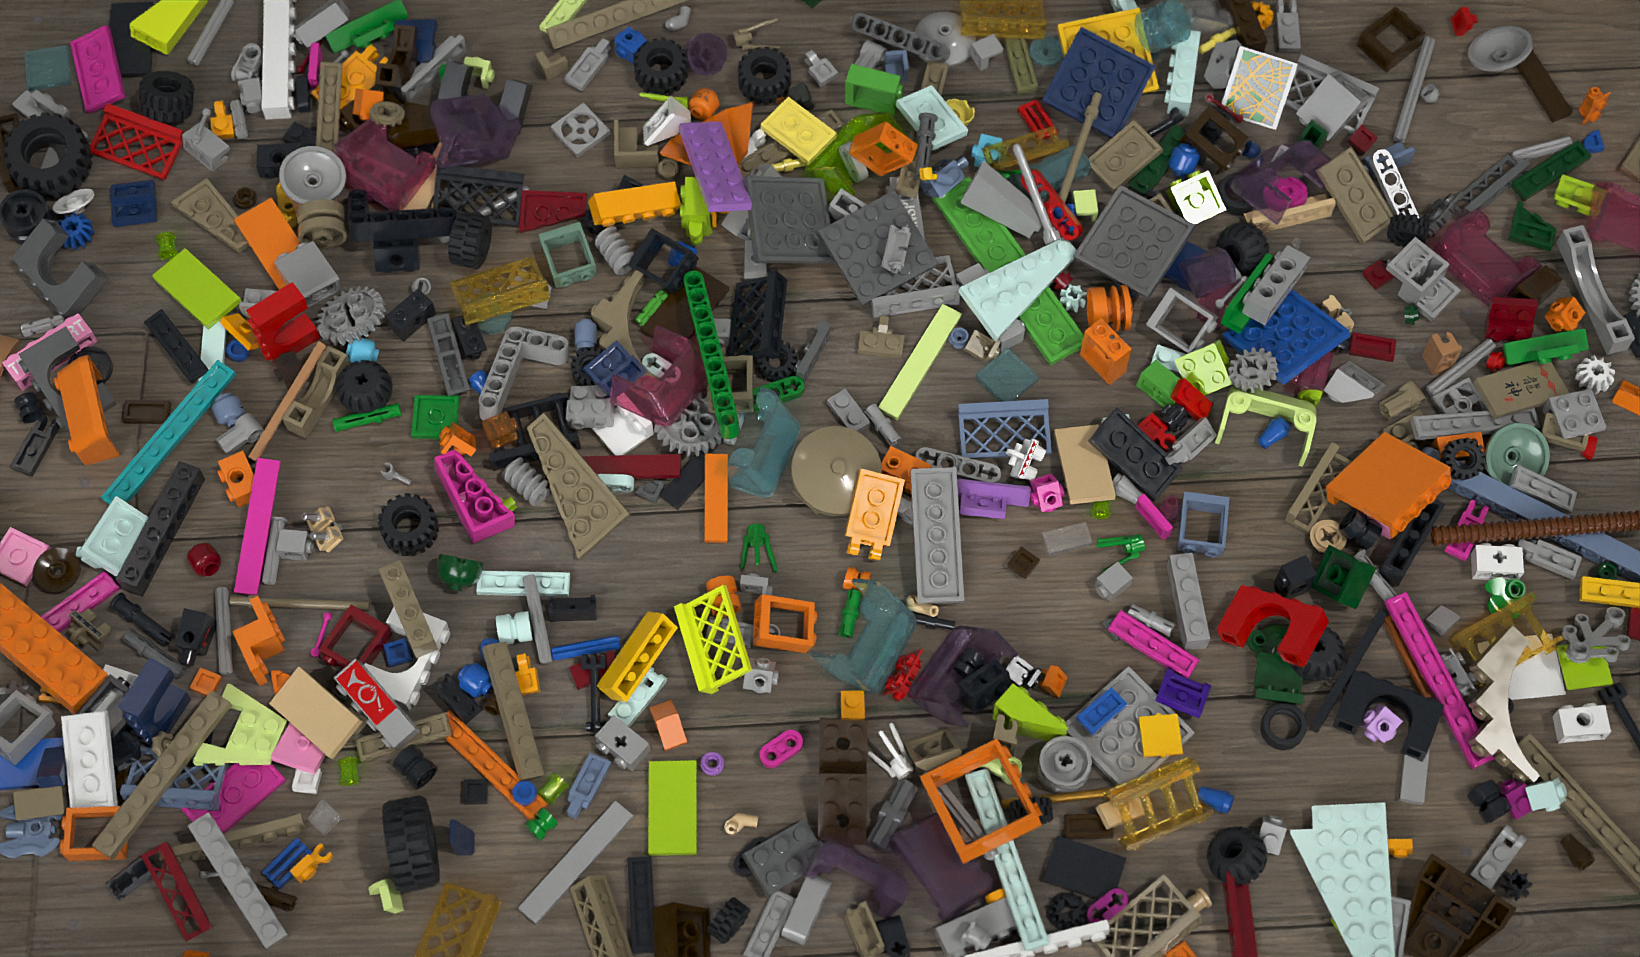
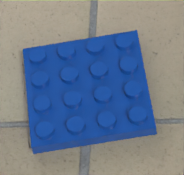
[1222,289,1350,385]

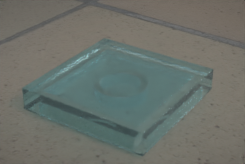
[24,45,72,91]
[976,348,1039,402]

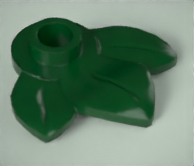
[1247,625,1287,660]

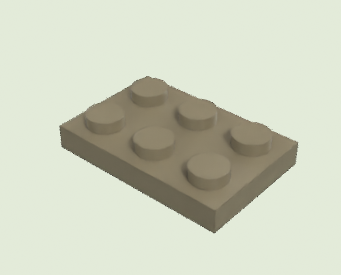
[1085,120,1163,193]

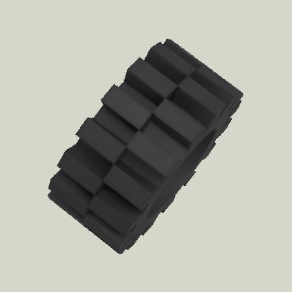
[1387,213,1429,248]
[757,340,797,382]
[571,347,602,386]
[1440,438,1486,480]
[1008,796,1054,825]
[707,897,750,944]

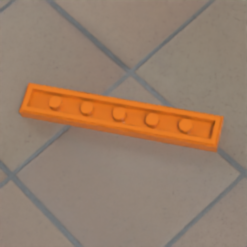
[444,710,549,820]

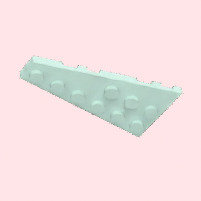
[958,238,1076,342]

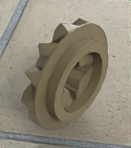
[370,102,405,127]

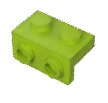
[1552,174,1604,216]

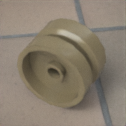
[296,199,347,250]

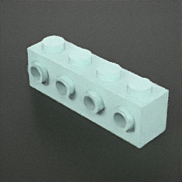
[1164,29,1200,117]

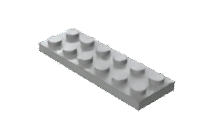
[910,467,964,605]

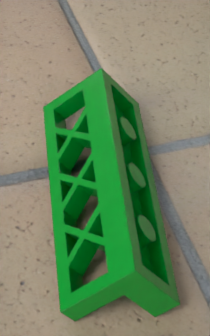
[1221,253,1273,334]

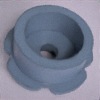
[948,327,969,349]

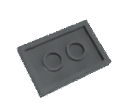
[742,819,829,897]

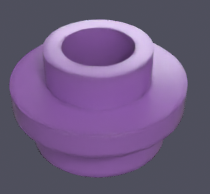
[700,752,724,776]

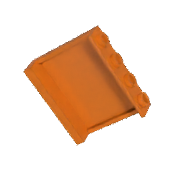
[1326,432,1452,538]

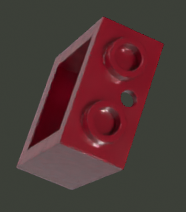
[319,605,393,671]

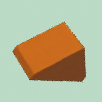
[649,700,687,751]

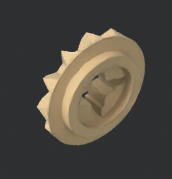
[1309,520,1347,553]

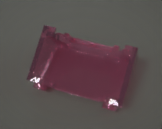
[335,118,436,211]
[1587,182,1640,253]
[1433,208,1543,307]

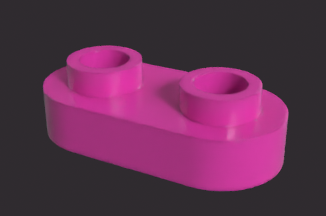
[760,730,803,769]

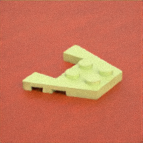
[193,683,287,766]

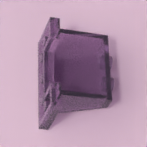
[429,94,522,168]

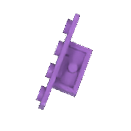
[957,479,1031,519]

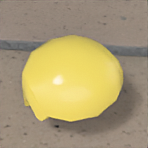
[946,99,975,126]

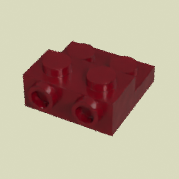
[1484,297,1538,342]

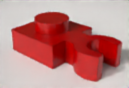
[1137,413,1177,452]

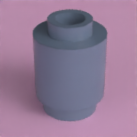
[574,319,597,353]

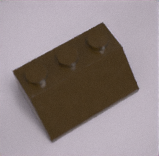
[653,902,710,957]

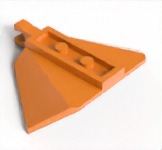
[660,102,753,174]

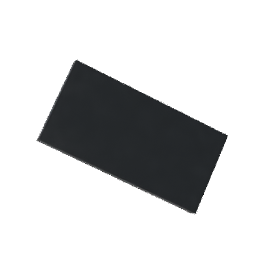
[110,1,154,78]
[1087,407,1183,502]

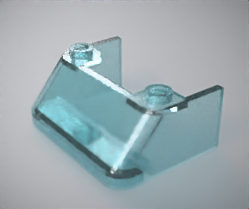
[811,578,916,693]

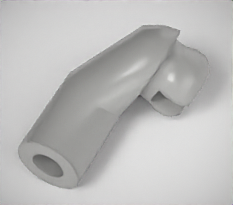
[665,6,691,31]

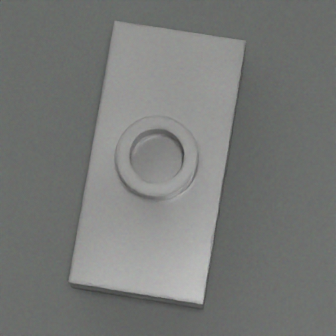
[744,240,767,281]

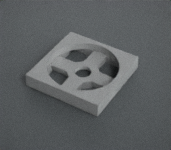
[550,103,611,158]
[1430,377,1489,414]

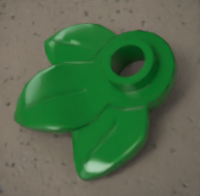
[1484,577,1526,619]

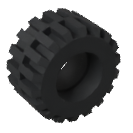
[634,38,688,96]
[738,46,791,105]
[138,70,194,123]
[448,211,492,270]
[378,493,439,556]

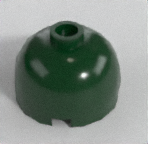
[436,554,483,591]

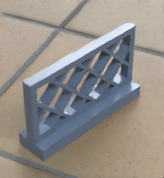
[957,399,1052,459]
[120,747,228,811]

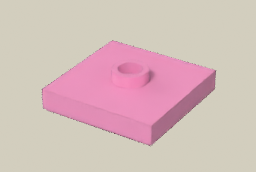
[0,527,51,586]
[271,723,326,775]

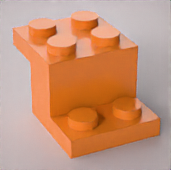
[232,596,285,686]

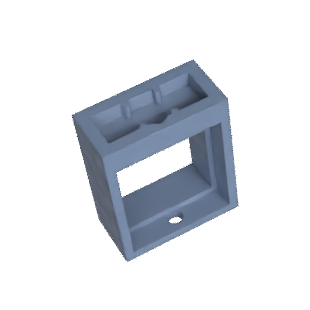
[1176,491,1230,557]

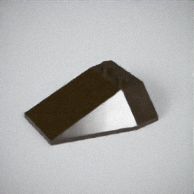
[1403,853,1517,957]

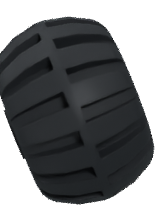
[1216,222,1269,276]
[336,360,393,413]
[1289,626,1345,682]
[1207,826,1267,886]

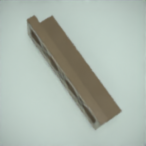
[1285,442,1352,534]
[570,875,633,957]

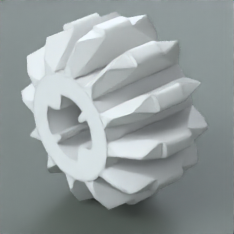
[1575,355,1615,395]

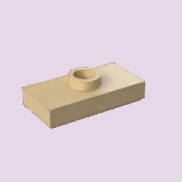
[1096,794,1149,830]

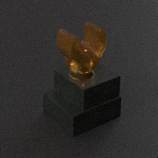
[776,82,815,110]

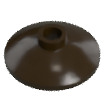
[33,547,81,592]

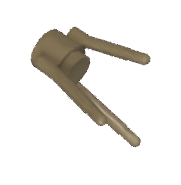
[733,18,780,51]

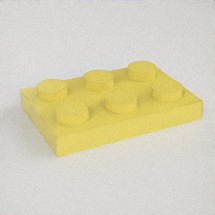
[760,97,837,165]

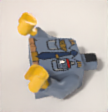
[919,155,969,198]

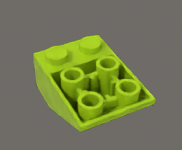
[992,684,1069,742]

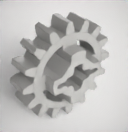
[1228,347,1279,393]

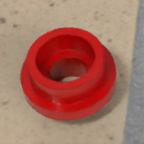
[1486,352,1505,373]

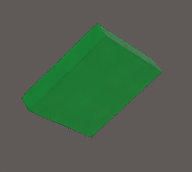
[411,395,460,439]

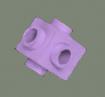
[1360,703,1402,743]

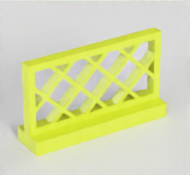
[674,585,752,694]

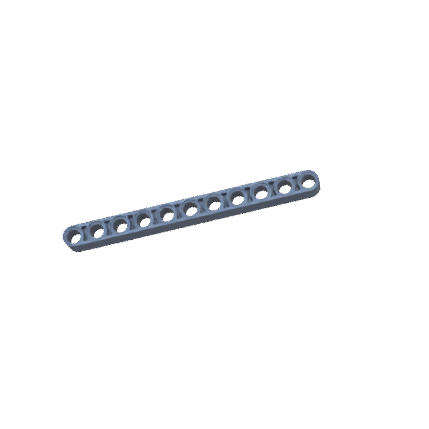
[1421,447,1640,582]

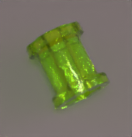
[156,231,178,260]
[1090,500,1111,519]
[338,757,360,786]
[537,773,569,805]

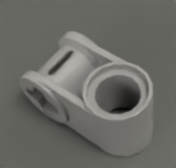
[231,43,263,81]

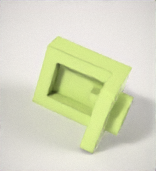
[463,57,495,89]

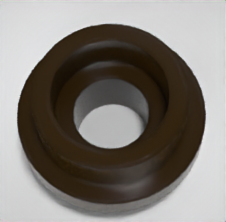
[235,187,257,208]

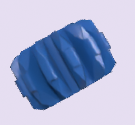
[58,212,94,250]

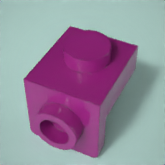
[1499,779,1532,820]

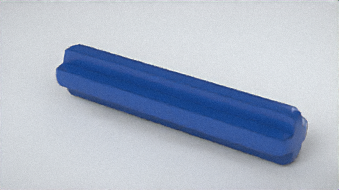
[551,635,620,661]

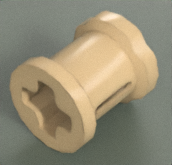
[1180,888,1212,912]

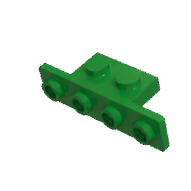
[325,0,408,53]
[1503,328,1589,365]

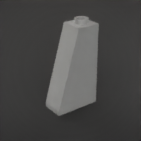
[960,161,1042,238]

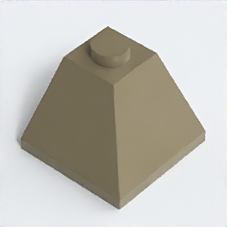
[903,728,962,772]

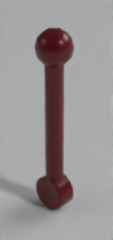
[296,39,323,73]
[1205,93,1243,123]

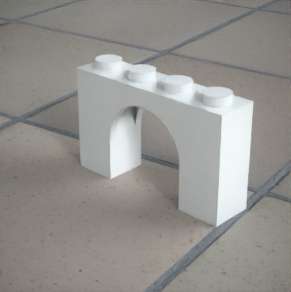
[364,607,450,711]

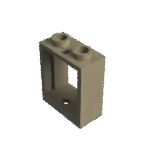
[707,355,754,414]

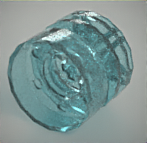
[1135,0,1191,53]

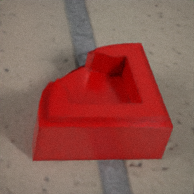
[1580,435,1598,460]

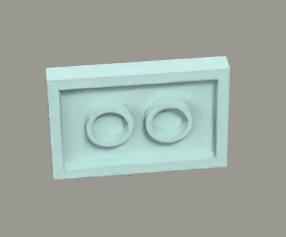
[896,85,968,151]
[79,496,149,577]

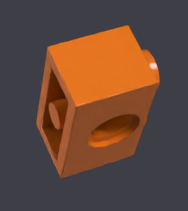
[217,451,254,508]

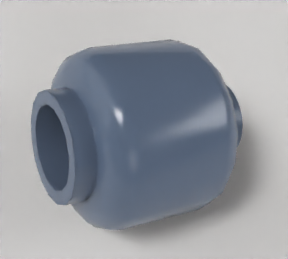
[212,393,245,428]

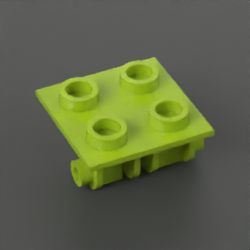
[1556,644,1613,691]

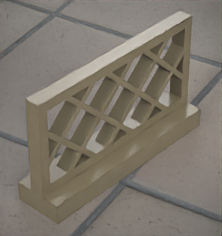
[1094,875,1204,957]

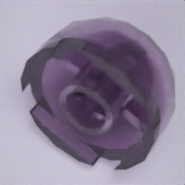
[684,33,727,76]

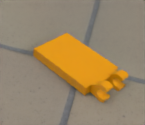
[311,45,389,120]
[844,469,905,561]

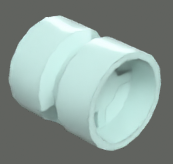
[496,611,533,644]

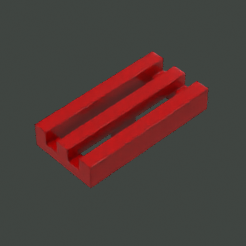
[1018,99,1058,143]

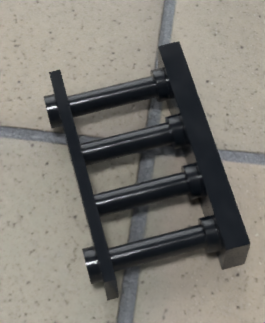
[480,393,581,471]

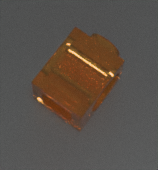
[482,411,519,449]

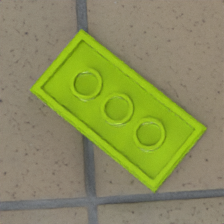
[152,248,242,330]
[648,760,697,856]

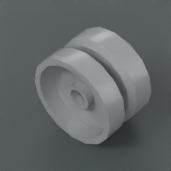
[1037,736,1092,794]

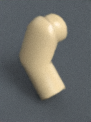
[906,595,939,617]
[724,813,759,835]

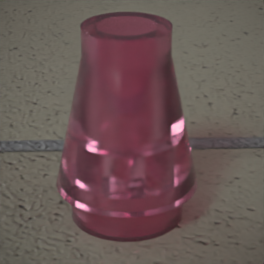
[1157,495,1180,522]

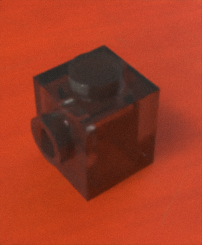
[273,351,309,390]

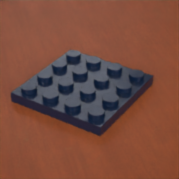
[1041,27,1156,139]

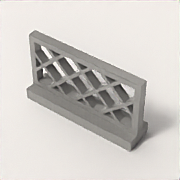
[1285,54,1379,134]
[871,255,960,318]

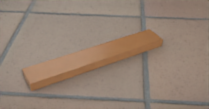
[248,341,326,462]

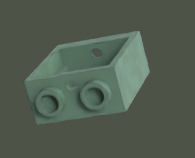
[538,222,597,288]

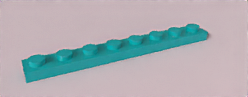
[101,360,237,504]

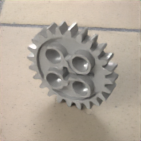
[316,286,386,346]
[653,391,723,457]

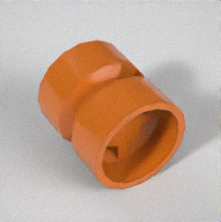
[706,575,741,617]

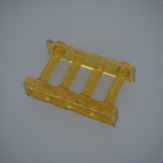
[1449,592,1563,688]
[1103,757,1214,851]

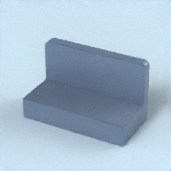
[1363,142,1415,179]

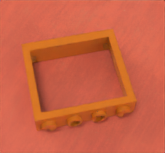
[920,739,1042,864]

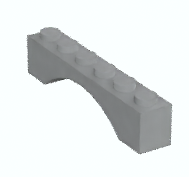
[1556,225,1635,355]
[188,812,289,950]

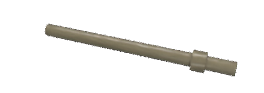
[1059,92,1102,203]
[230,595,370,611]

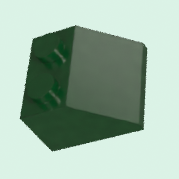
[1312,545,1376,609]

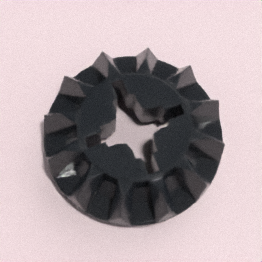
[1049,892,1087,930]

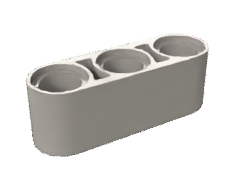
[781,872,832,945]

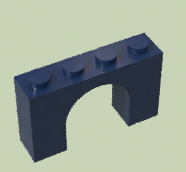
[118,658,191,746]

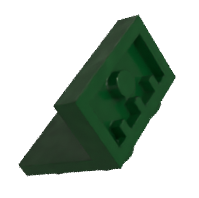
[1252,652,1304,705]

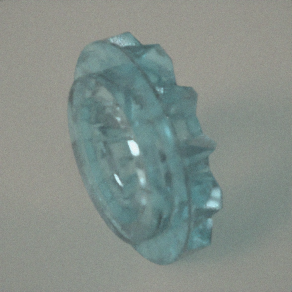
[1030,36,1063,67]

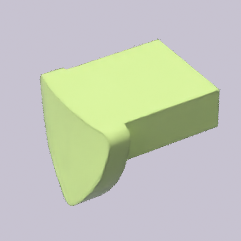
[368,879,404,914]

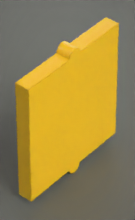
[1138,713,1183,758]

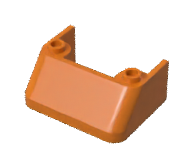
[54,355,120,466]

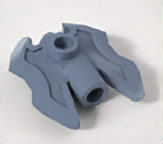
[0,805,62,858]

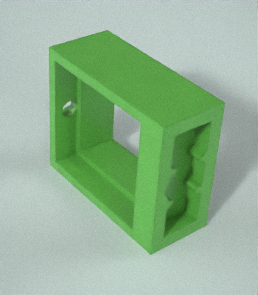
[845,64,904,116]

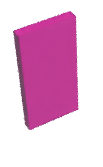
[70,25,126,114]
[181,763,286,834]

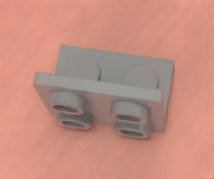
[1542,389,1606,439]

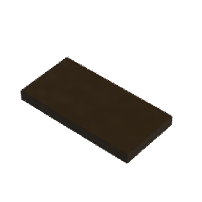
[642,266,730,355]

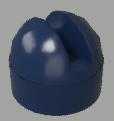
[1242,140,1261,159]

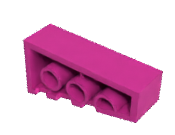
[434,449,515,544]

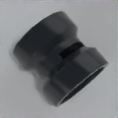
[14,392,43,423]
[952,648,984,679]

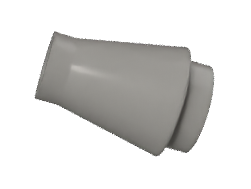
[1112,473,1143,504]

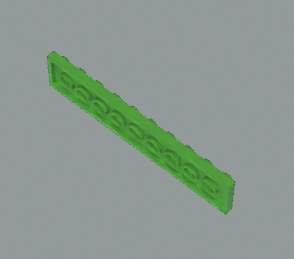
[933,177,1084,366]

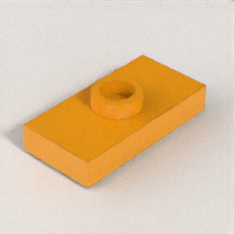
[220,313,259,351]

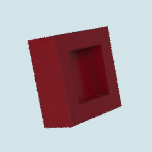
[1347,124,1378,155]
[1362,260,1394,291]

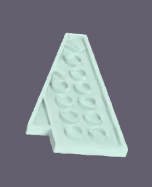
[1290,802,1395,957]

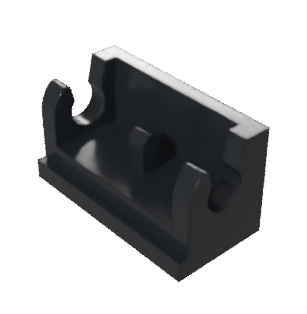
[548,595,597,622]
[432,673,483,725]

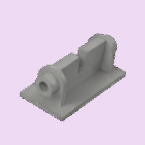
[881,225,911,274]
[1441,648,1478,698]

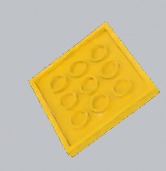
[1057,8,1159,94]

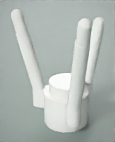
[867,723,914,780]

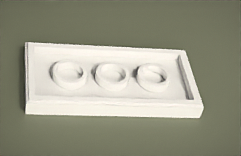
[61,711,118,808]

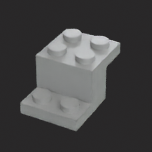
[1386,237,1461,322]

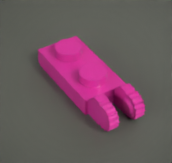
[1444,499,1489,561]

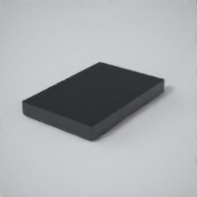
[1043,835,1126,905]

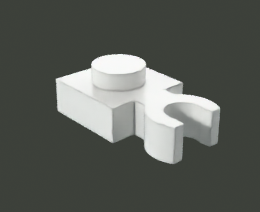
[292,768,322,794]

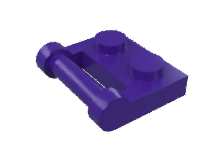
[1155,668,1211,718]

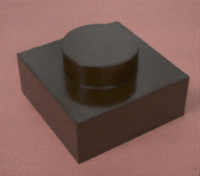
[1007,546,1040,579]

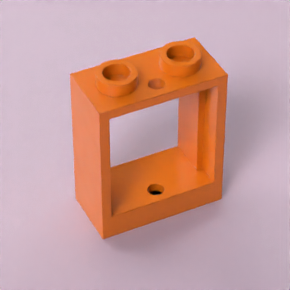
[848,122,918,177]
[1080,318,1132,385]
[752,594,817,653]
[60,806,128,861]

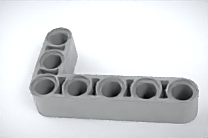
[479,326,569,422]

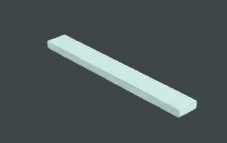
[965,768,1049,952]

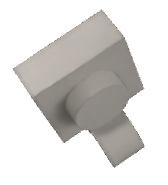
[805,50,838,87]

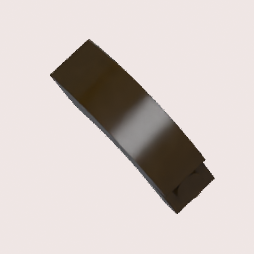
[375,24,419,87]

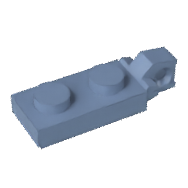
[567,752,612,819]

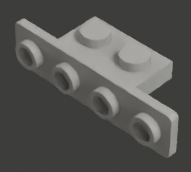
[13,90,88,139]

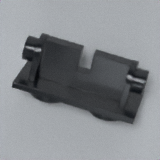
[452,312,487,360]
[106,852,158,901]

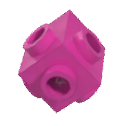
[1030,474,1064,512]

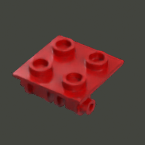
[883,649,923,702]

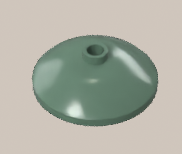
[1484,423,1550,486]

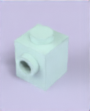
[1525,777,1567,812]

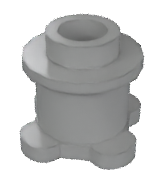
[961,919,992,951]

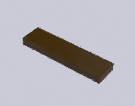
[1516,49,1573,123]

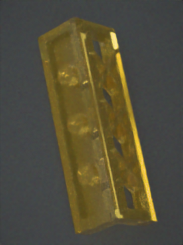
[982,126,1070,171]

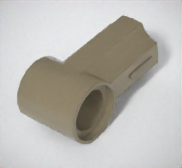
[1378,381,1427,420]

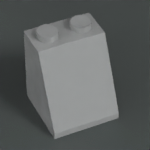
[1296,70,1371,141]
[274,241,340,308]

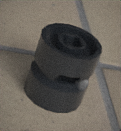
[1338,508,1383,550]
[392,744,438,789]
[1467,779,1512,824]

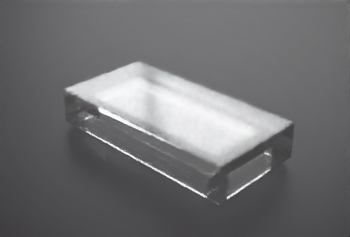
[1042,522,1093,556]

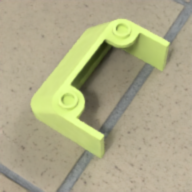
[1215,385,1317,467]

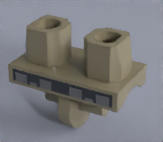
[68,608,111,652]

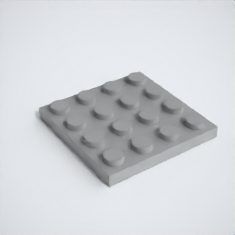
[1066,666,1195,786]

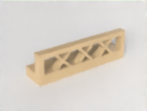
[1243,194,1336,233]

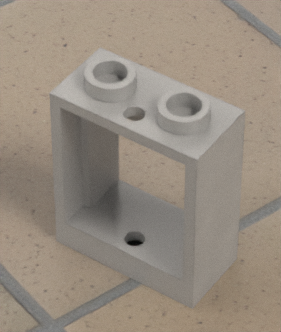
[1146,287,1218,353]
[0,690,56,765]

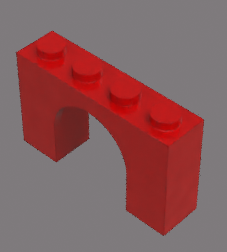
[246,282,321,366]
[1216,585,1329,668]

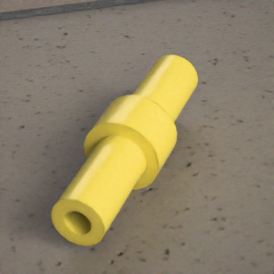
[1198,27,1236,54]
[772,158,808,173]

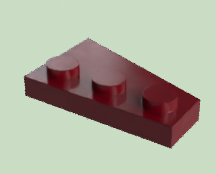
[519,190,588,234]

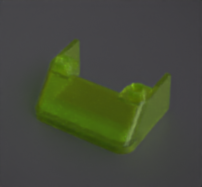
[805,111,908,196]

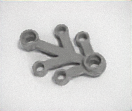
[1561,607,1631,663]

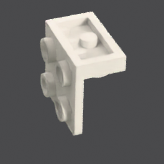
[592,391,654,456]

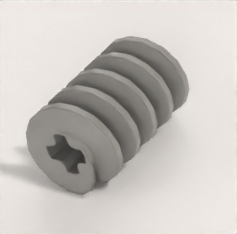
[595,226,635,275]
[502,457,551,506]

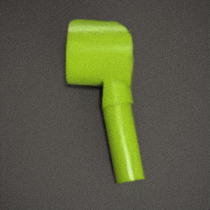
[494,493,517,511]

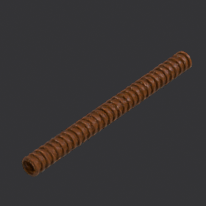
[1431,510,1640,546]

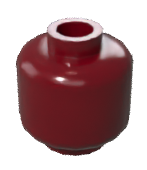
[187,543,222,577]

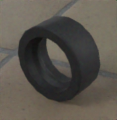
[1218,172,1260,216]
[1260,703,1307,750]

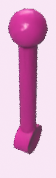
[310,612,332,658]

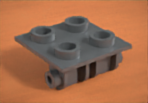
[1422,191,1463,239]

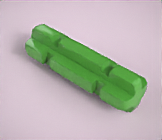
[635,289,668,327]

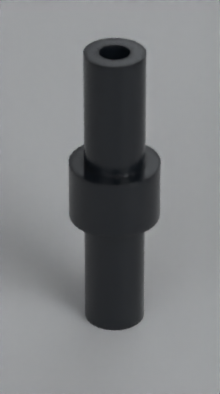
[908,613,955,630]

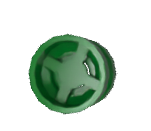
[524,807,558,841]

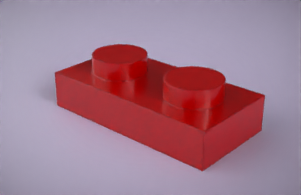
[1170,378,1213,421]

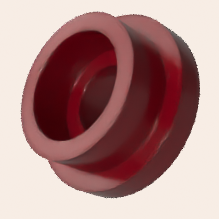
[1054,271,1073,291]

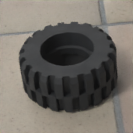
[3,112,93,199]
[382,795,440,893]

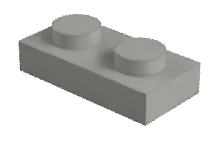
[827,389,870,432]

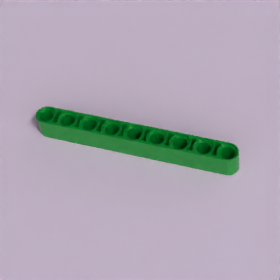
[684,271,740,439]

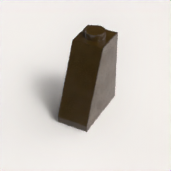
[387,102,457,149]
[1511,265,1563,307]

